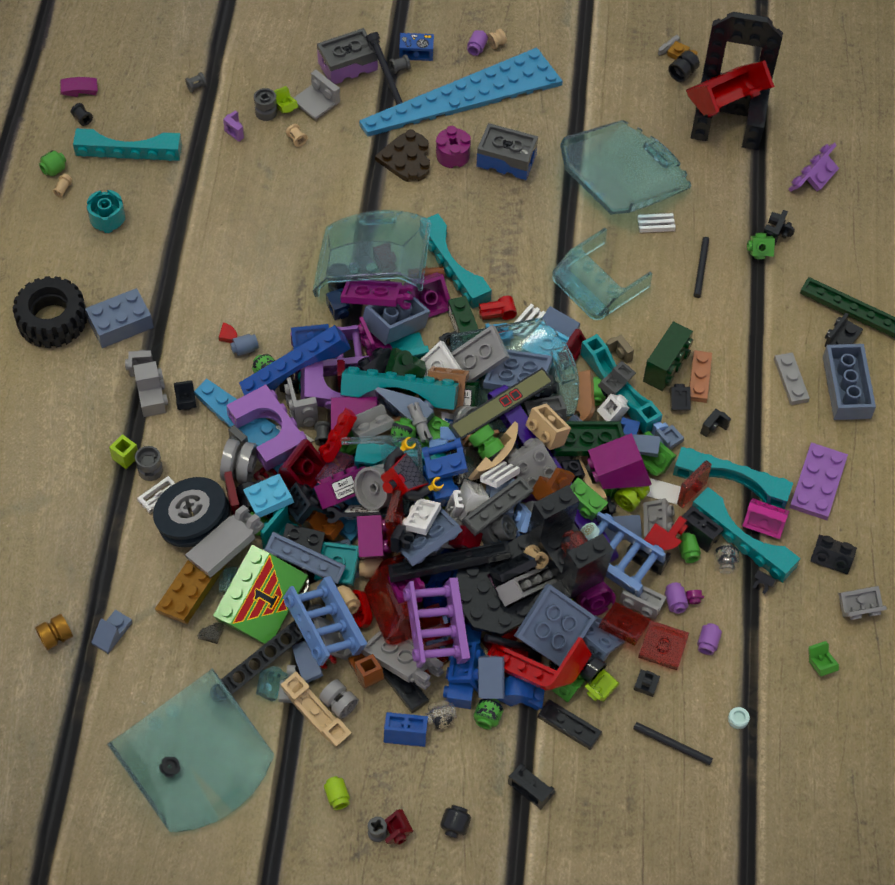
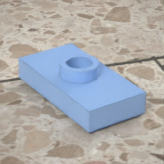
[513,503,531,533]

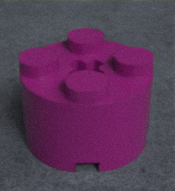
[436,126,471,168]

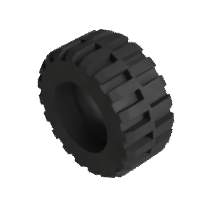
[13,276,87,348]

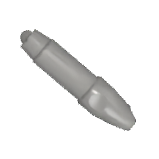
[658,35,680,56]

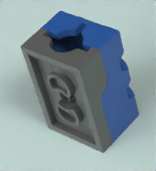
[476,123,538,180]

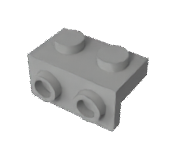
[619,586,666,619]
[838,586,887,620]

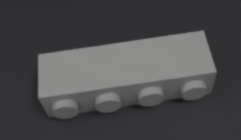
[496,565,557,606]

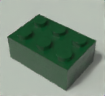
[643,321,694,391]

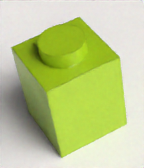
[109,434,138,469]

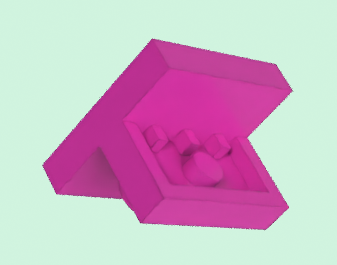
[742,498,790,539]

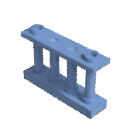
[597,511,666,597]
[283,576,367,666]

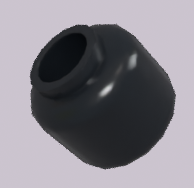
[440,805,471,839]

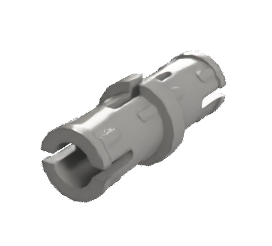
[407,402,433,443]

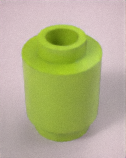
[324,776,350,810]

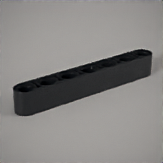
[211,604,326,701]

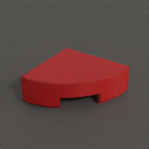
[219,323,237,343]

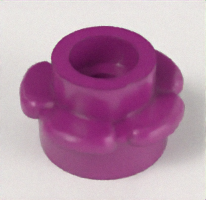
[686,590,704,605]

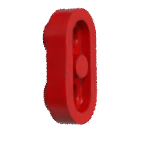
[352,590,372,628]

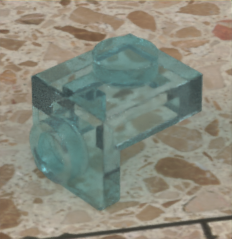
[219,567,239,595]
[256,666,288,701]

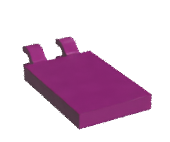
[341,278,414,309]

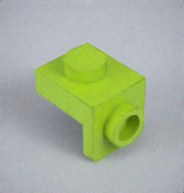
[274,86,298,113]
[585,669,620,702]

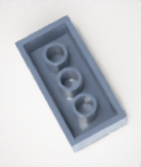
[823,344,876,420]

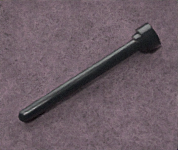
[365,32,403,105]

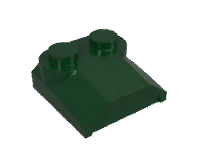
[385,348,426,397]

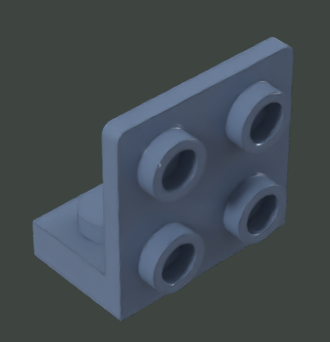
[583,615,626,662]

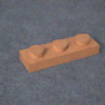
[689,350,712,403]

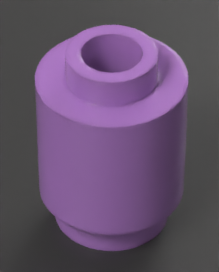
[467,30,488,56]
[665,582,689,614]
[697,623,722,655]

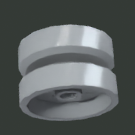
[220,439,257,484]
[354,464,402,510]

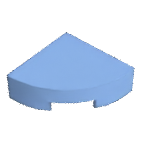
[651,422,669,435]

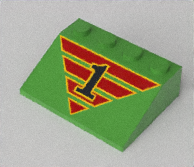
[213,545,308,644]

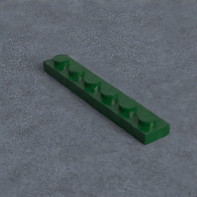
[800,277,895,338]

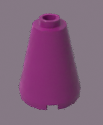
[575,581,616,616]

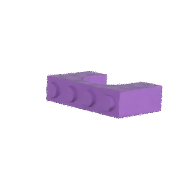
[301,361,379,409]
[226,385,307,471]

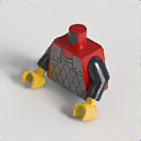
[381,437,444,501]

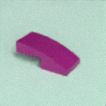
[60,77,98,97]

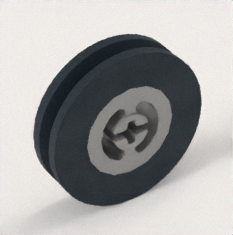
[153,477,230,547]

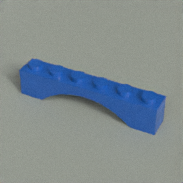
[239,325,351,396]

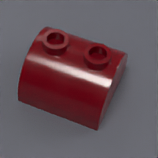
[278,439,329,489]

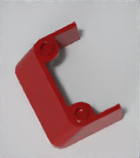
[686,60,775,117]
[487,627,592,690]

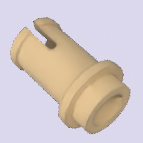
[52,174,72,197]

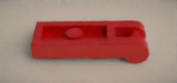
[318,408,357,463]

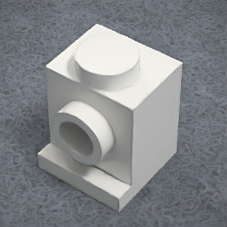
[597,394,630,421]

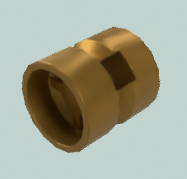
[35,614,73,650]

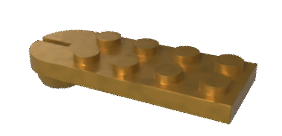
[155,560,228,624]

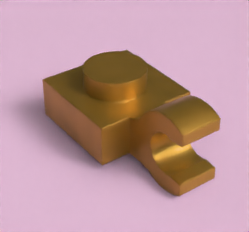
[667,41,698,60]

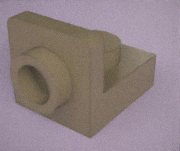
[606,334,634,364]

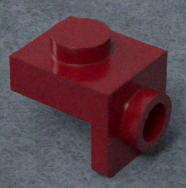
[385,809,413,845]

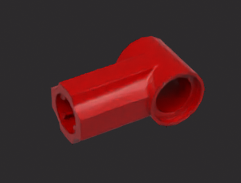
[479,296,517,320]

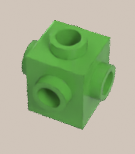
[747,233,775,259]

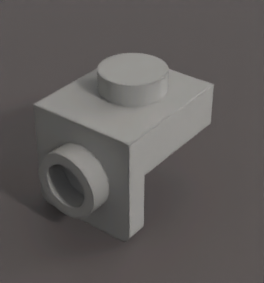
[125,350,153,377]

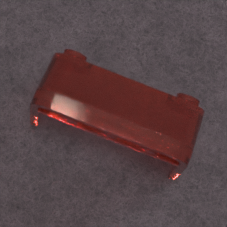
[364,554,444,645]

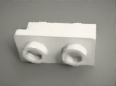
[402,499,441,535]

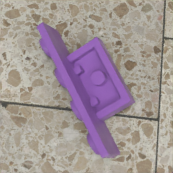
[789,143,839,192]

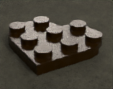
[375,129,430,182]

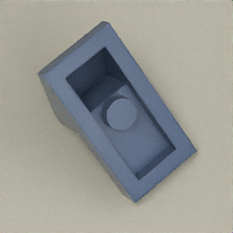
[91,610,133,654]

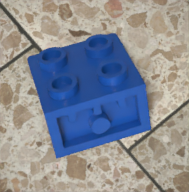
[448,642,486,694]

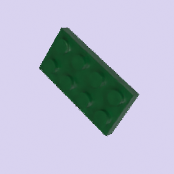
[552,421,624,456]

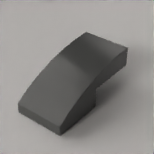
[598,361,636,395]

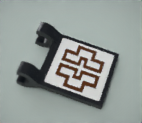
[327,501,387,523]

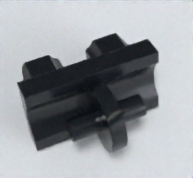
[763,210,795,245]

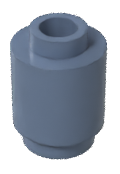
[230,334,259,356]

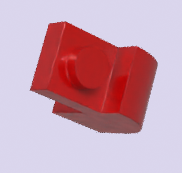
[644,516,688,550]

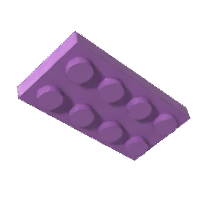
[790,443,848,520]

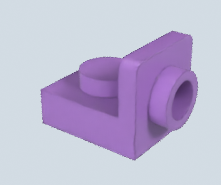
[223,111,244,142]

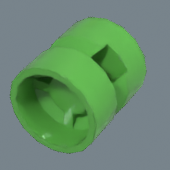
[468,424,504,459]

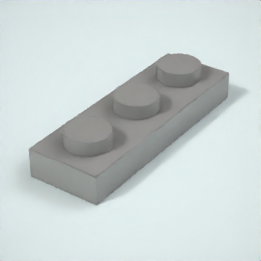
[774,352,810,405]

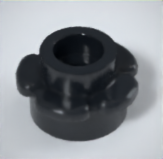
[159,756,180,777]

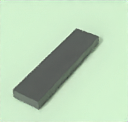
[462,476,533,536]

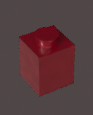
[448,525,483,550]

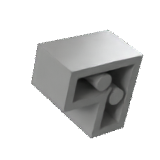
[133,361,168,417]

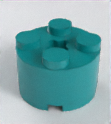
[87,190,126,233]

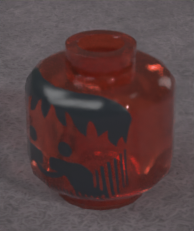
[560,530,588,555]

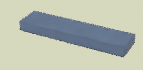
[264,532,346,584]

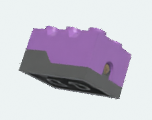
[317,28,378,84]

